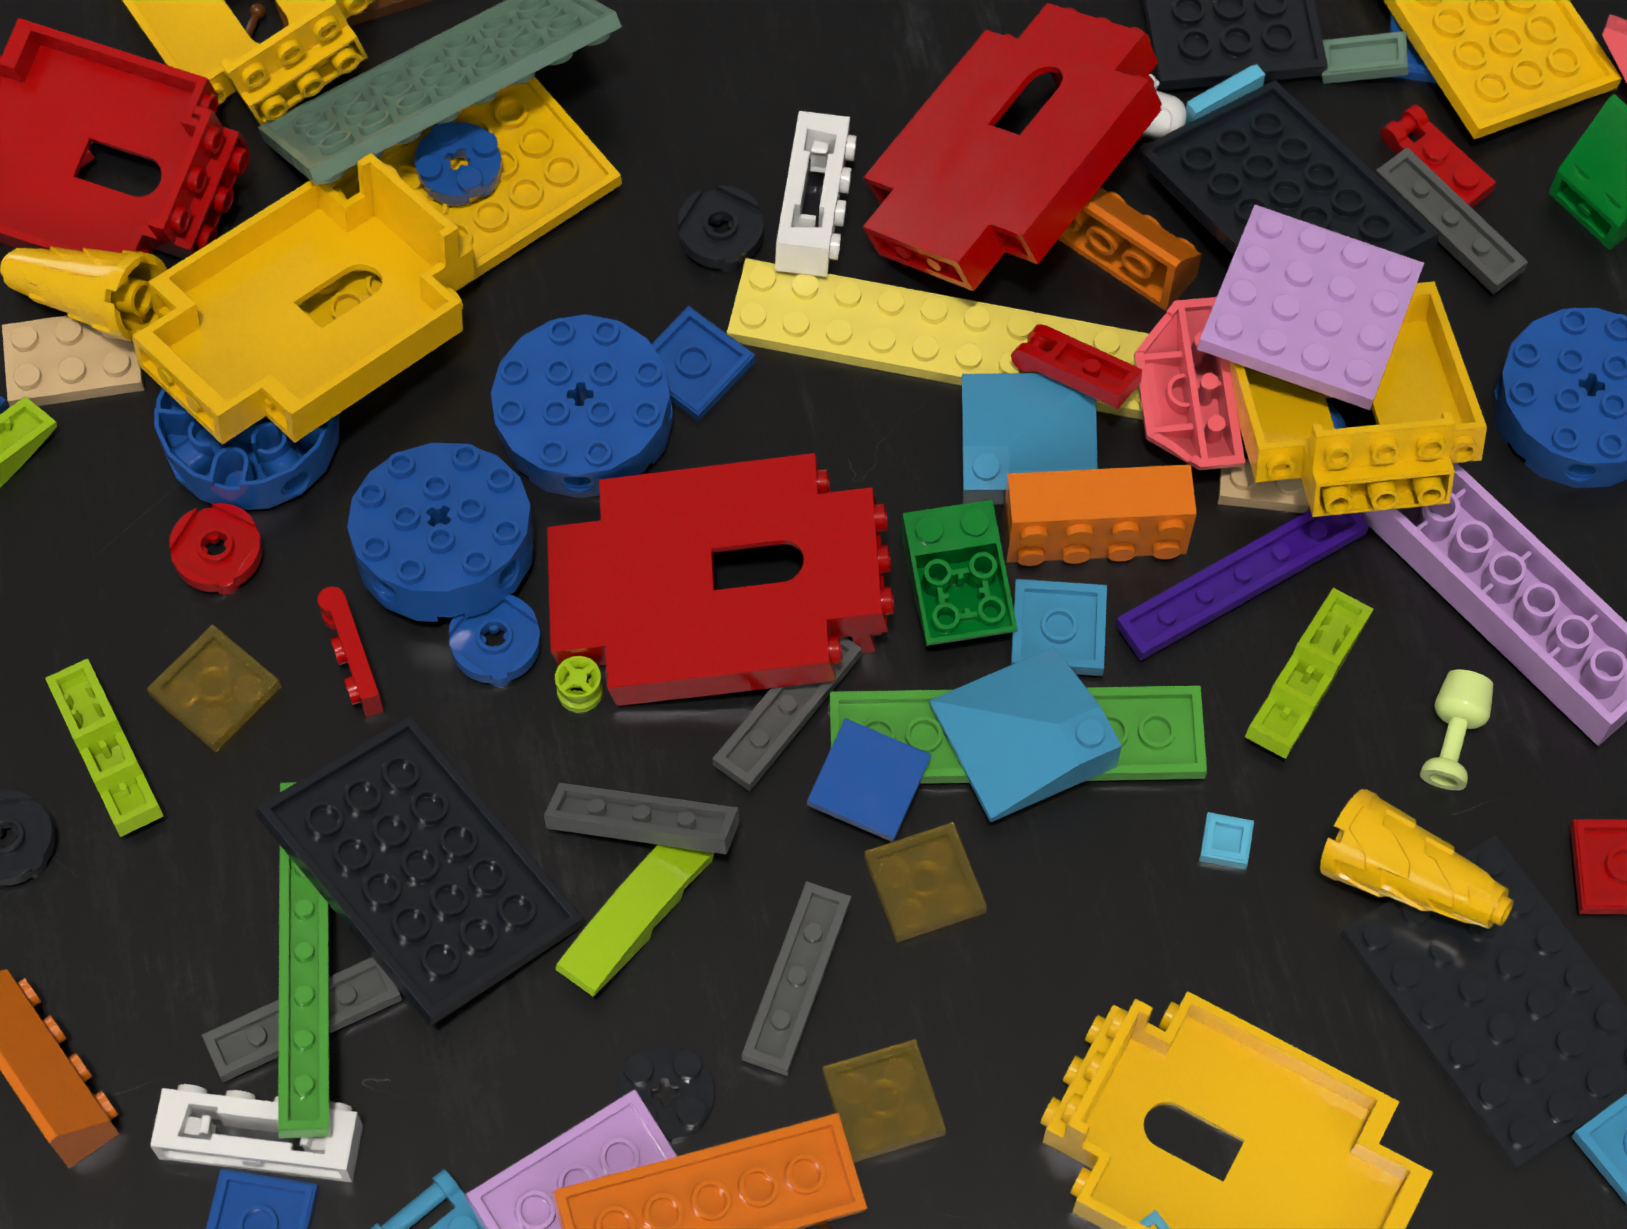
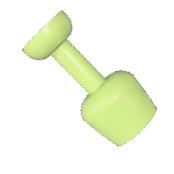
[1420,669,1493,790]

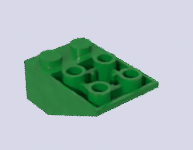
[1549,94,1627,250]
[899,500,1018,646]

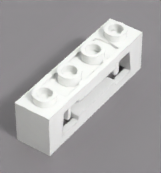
[775,111,857,277]
[150,1084,363,1182]

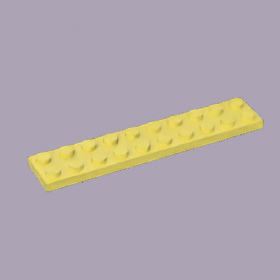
[727,258,1149,420]

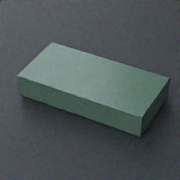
[1322,31,1409,84]

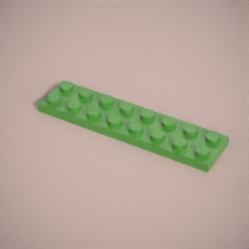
[830,686,1207,784]

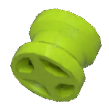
[555,656,603,713]

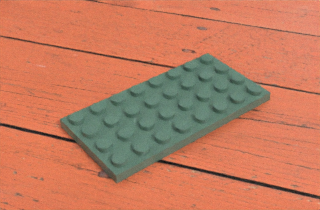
[258,0,621,185]

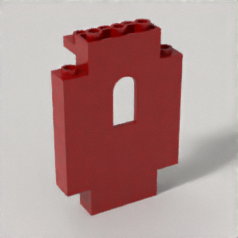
[863,3,1162,291]
[0,18,250,259]
[547,453,895,706]

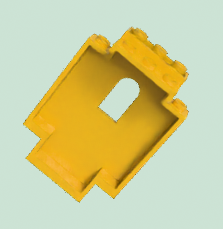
[121,0,375,125]
[132,153,475,445]
[1229,282,1487,517]
[1040,991,1433,1229]

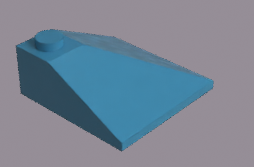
[962,373,1097,505]
[929,647,1122,822]

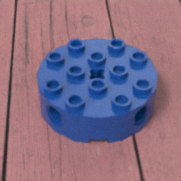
[1492,308,1627,488]
[491,314,674,499]
[154,387,339,510]
[347,443,534,622]

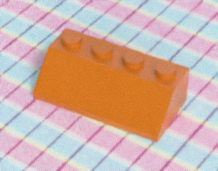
[1058,187,1202,312]
[0,969,119,1168]

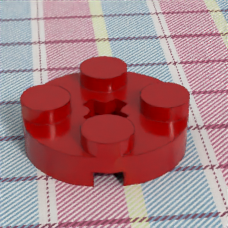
[169,503,263,595]

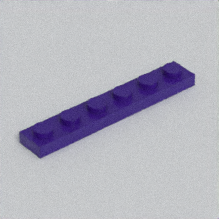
[1115,510,1369,661]

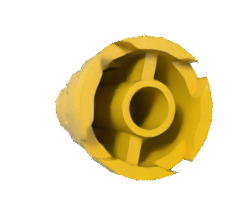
[0,246,167,342]
[1320,789,1514,929]

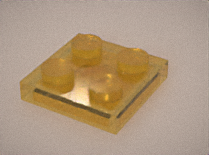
[147,624,281,752]
[864,822,987,943]
[823,1039,946,1163]

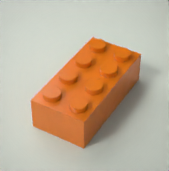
[1002,465,1197,566]

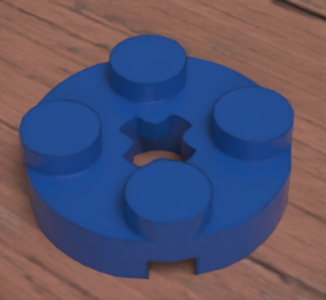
[414,121,502,205]
[449,595,542,687]

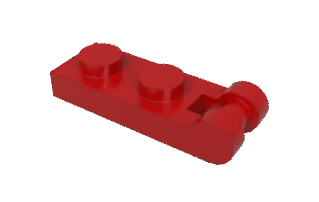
[1380,105,1496,208]
[1011,324,1142,409]
[318,586,384,718]

